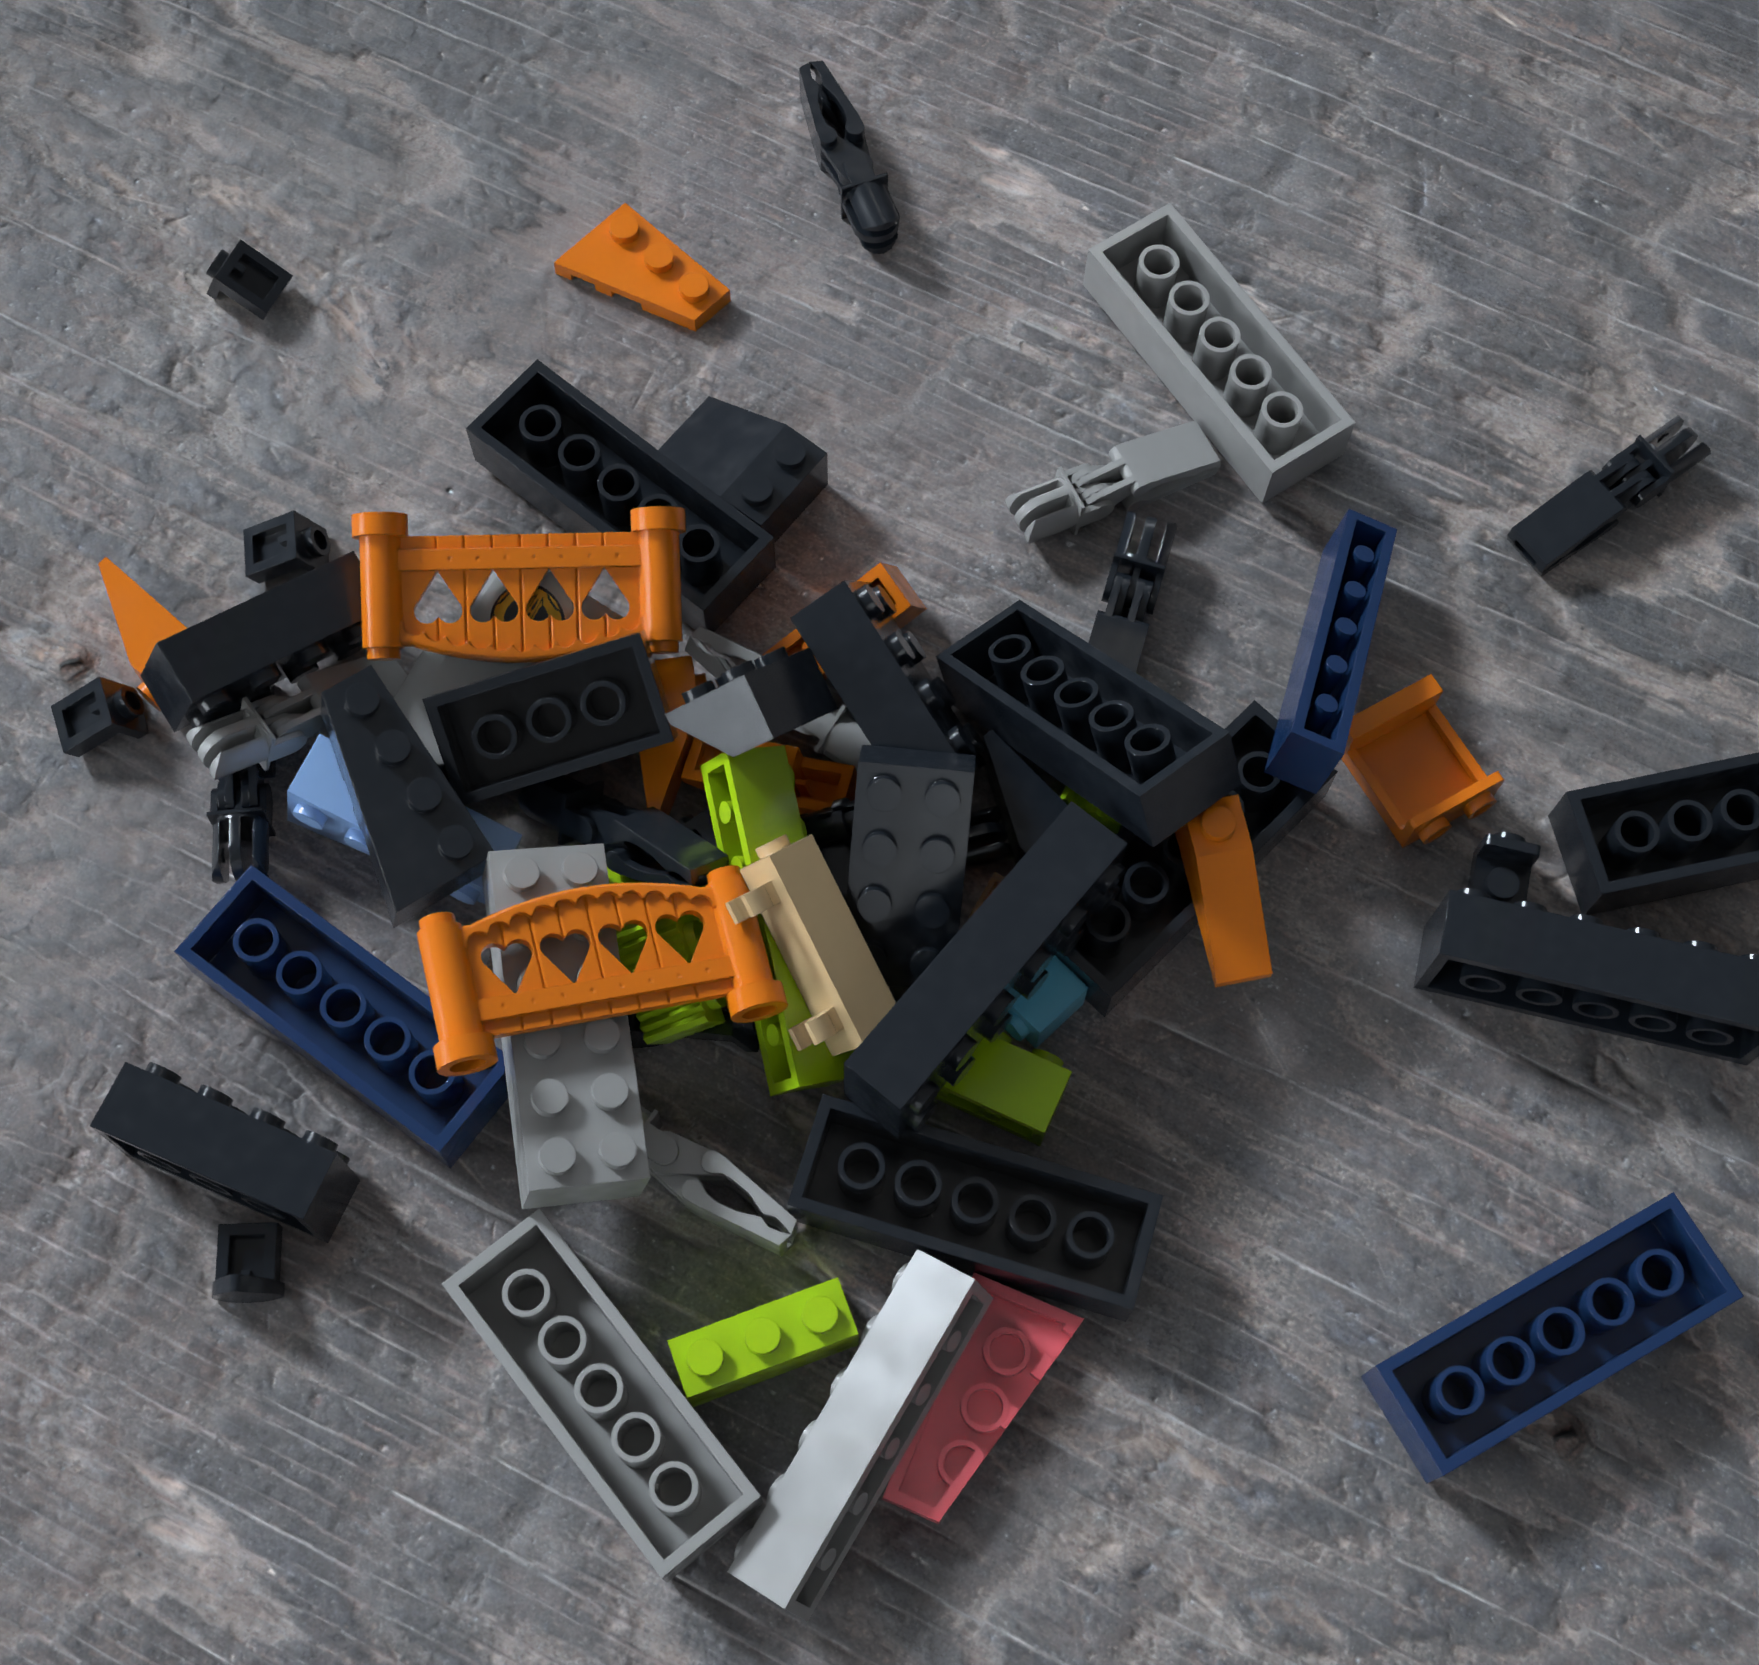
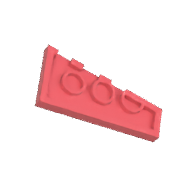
[882,1273,1084,1524]

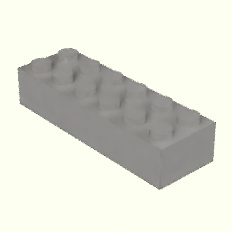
[1083,203,1356,504]
[482,843,651,1210]
[442,1209,763,1583]

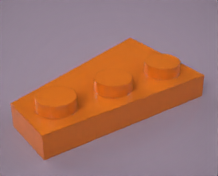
[554,203,731,332]

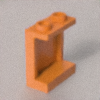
[1341,674,1504,848]

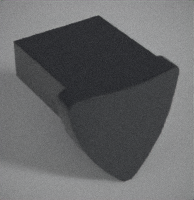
[212,1222,285,1303]

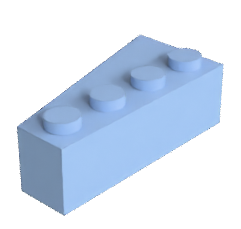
[287,734,522,905]

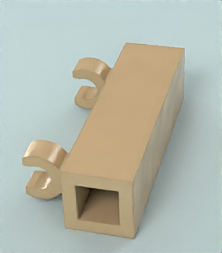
[725,834,896,1057]

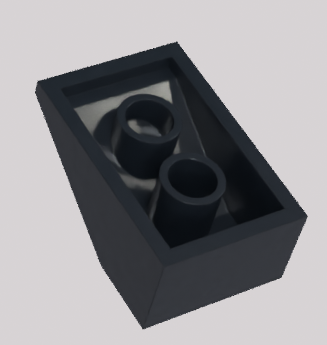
[659,396,828,543]

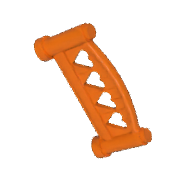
[351,506,686,663]
[416,865,788,1076]

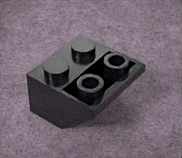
[665,647,838,757]

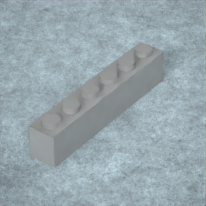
[727,1249,994,1622]

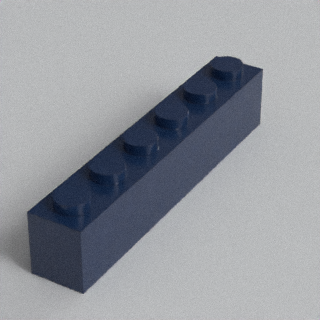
[1264,509,1397,794]

